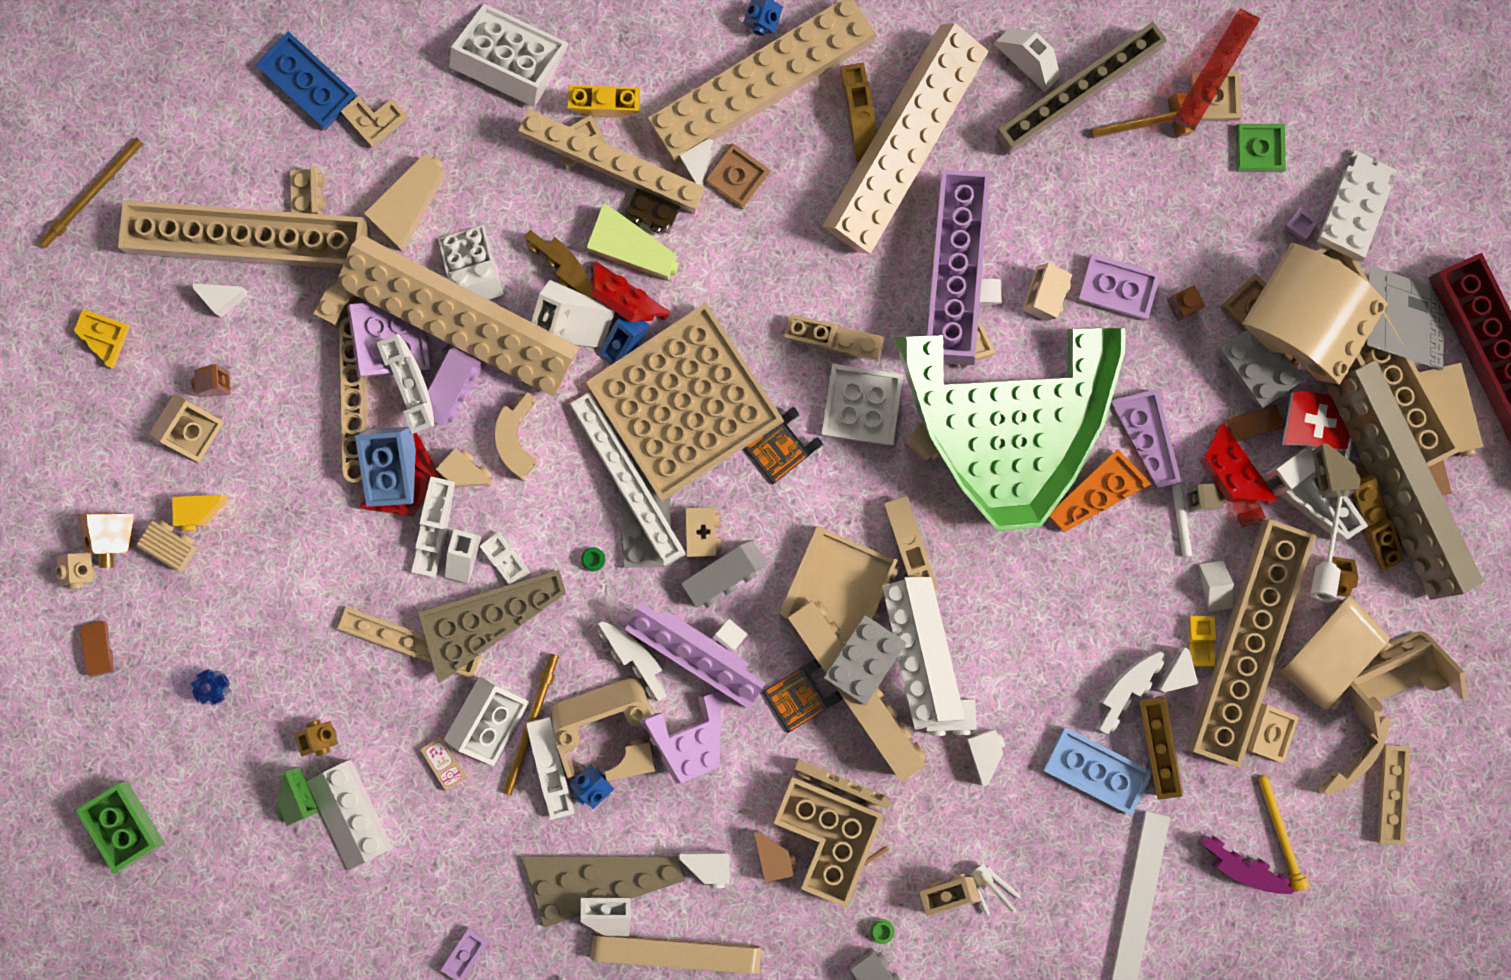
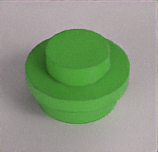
[870,919,894,944]

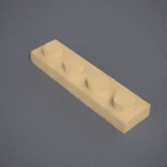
[1377,744,1411,846]

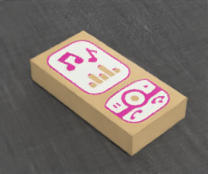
[420,736,468,791]

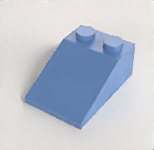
[355,426,416,507]

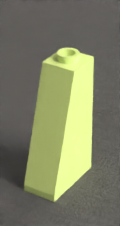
[587,203,679,281]

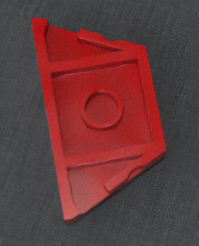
[590,261,671,322]
[1200,423,1277,505]
[359,433,441,517]

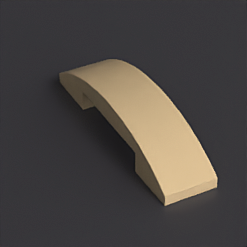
[1317,716,1390,795]

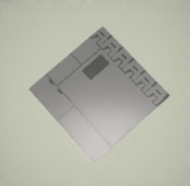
[1367,265,1444,370]

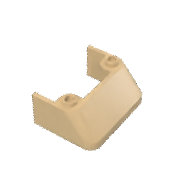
[1346,632,1468,739]
[550,678,653,778]

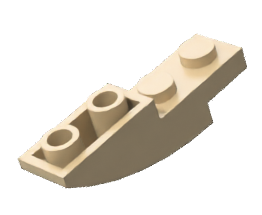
[784,314,885,361]
[884,495,938,590]

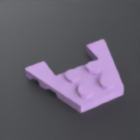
[640,690,722,784]

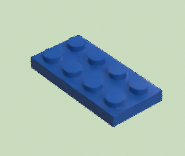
[256,31,358,130]

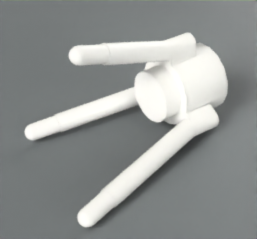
[968,864,1020,916]

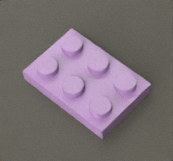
[1077,254,1161,320]

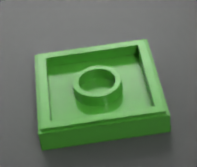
[1236,124,1286,172]

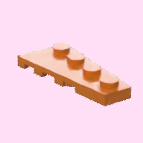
[1049,449,1151,533]

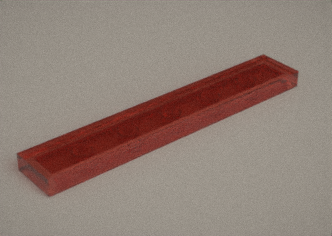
[1173,8,1261,131]

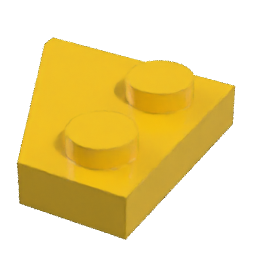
[74,309,130,369]

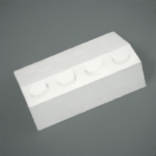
[449,4,568,107]

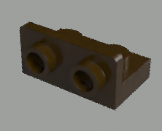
[624,188,680,235]

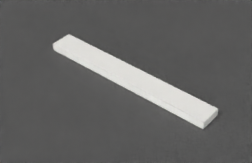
[569,392,686,566]
[1111,811,1170,980]

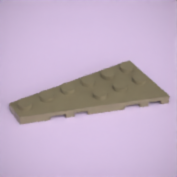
[418,570,566,683]
[522,856,685,928]

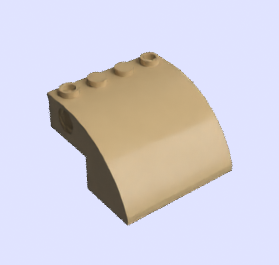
[1242,243,1388,385]

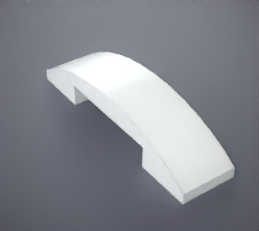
[377,334,434,434]

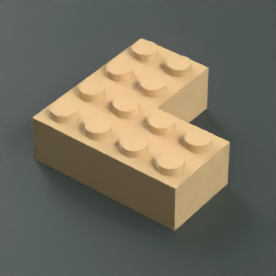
[773,775,884,908]

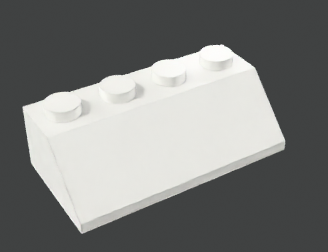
[307,760,393,870]

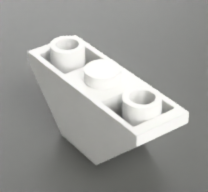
[994,28,1060,92]

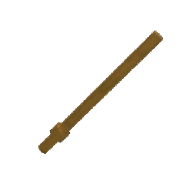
[39,137,143,248]
[502,653,559,795]

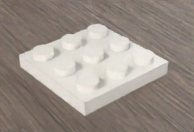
[821,364,904,446]

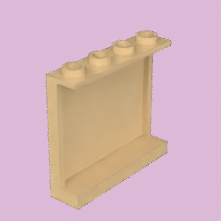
[779,525,899,643]

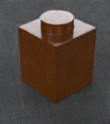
[1167,285,1205,321]

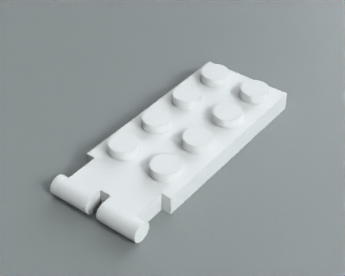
[1317,150,1397,262]

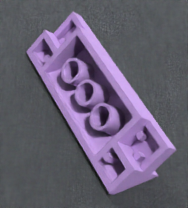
[625,603,766,709]

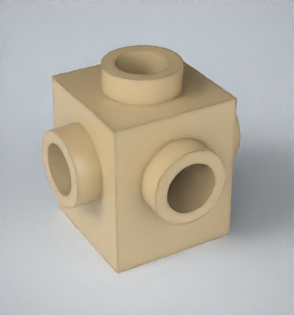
[55,553,95,589]

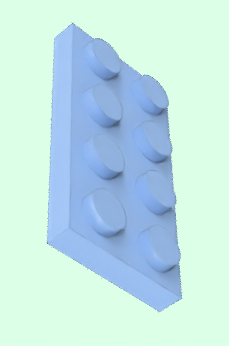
[1043,727,1153,816]

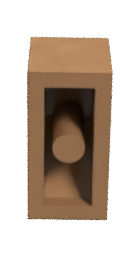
[754,830,797,882]

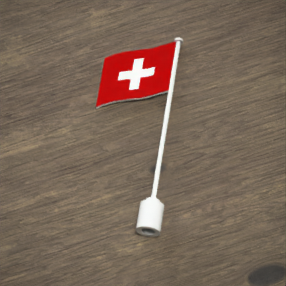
[1282,391,1352,602]

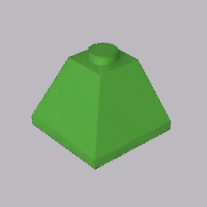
[277,767,319,826]

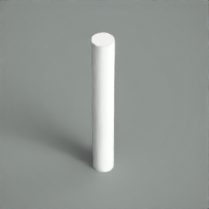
[1172,484,1192,557]

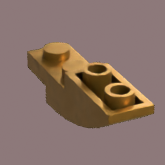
[840,62,877,162]
[524,230,597,300]
[1351,474,1404,571]

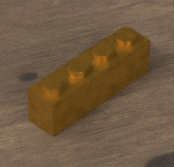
[1140,696,1184,800]

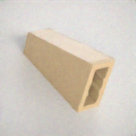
[364,153,446,251]
[1419,363,1483,457]

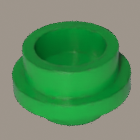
[581,547,606,572]

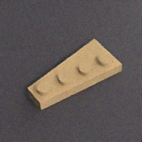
[794,759,891,809]

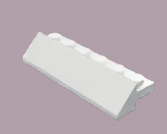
[882,577,965,730]

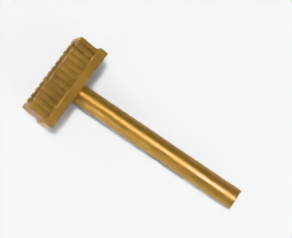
[1091,93,1196,138]

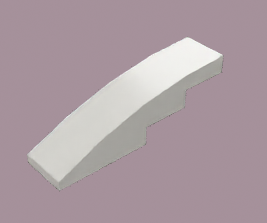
[411,477,455,578]

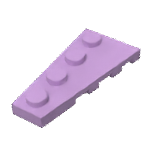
[1111,389,1181,488]

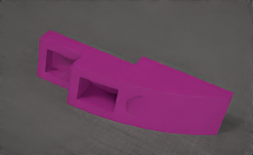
[1198,835,1294,894]

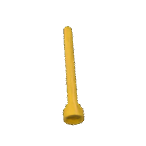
[1258,775,1310,892]

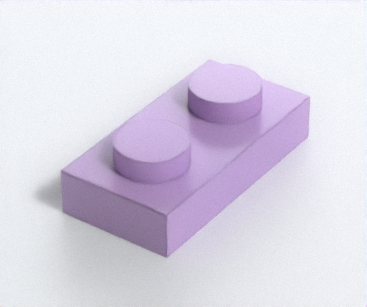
[440,927,489,980]

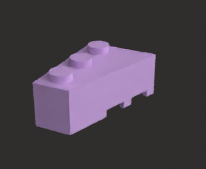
[428,347,486,426]

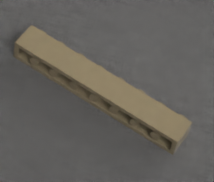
[995,21,1167,155]

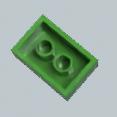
[76,781,165,874]

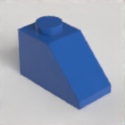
[598,316,650,365]

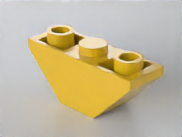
[567,85,640,118]

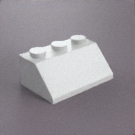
[444,676,529,766]

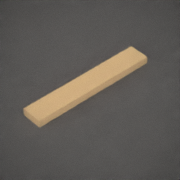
[337,606,482,679]

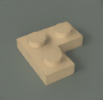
[341,96,409,148]

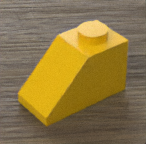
[172,494,227,532]

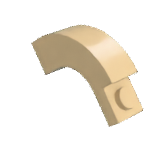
[495,392,539,480]

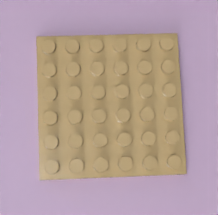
[586,302,784,502]

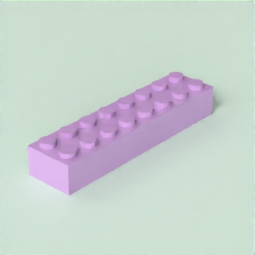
[927,170,990,365]

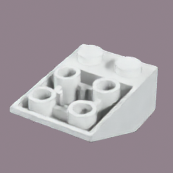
[438,225,504,300]
[531,280,615,348]

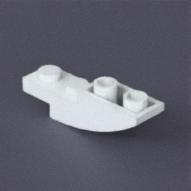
[598,621,668,701]
[1095,652,1165,734]
[526,716,575,820]

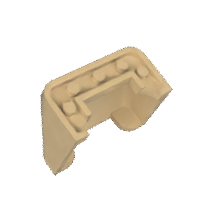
[1278,596,1391,710]

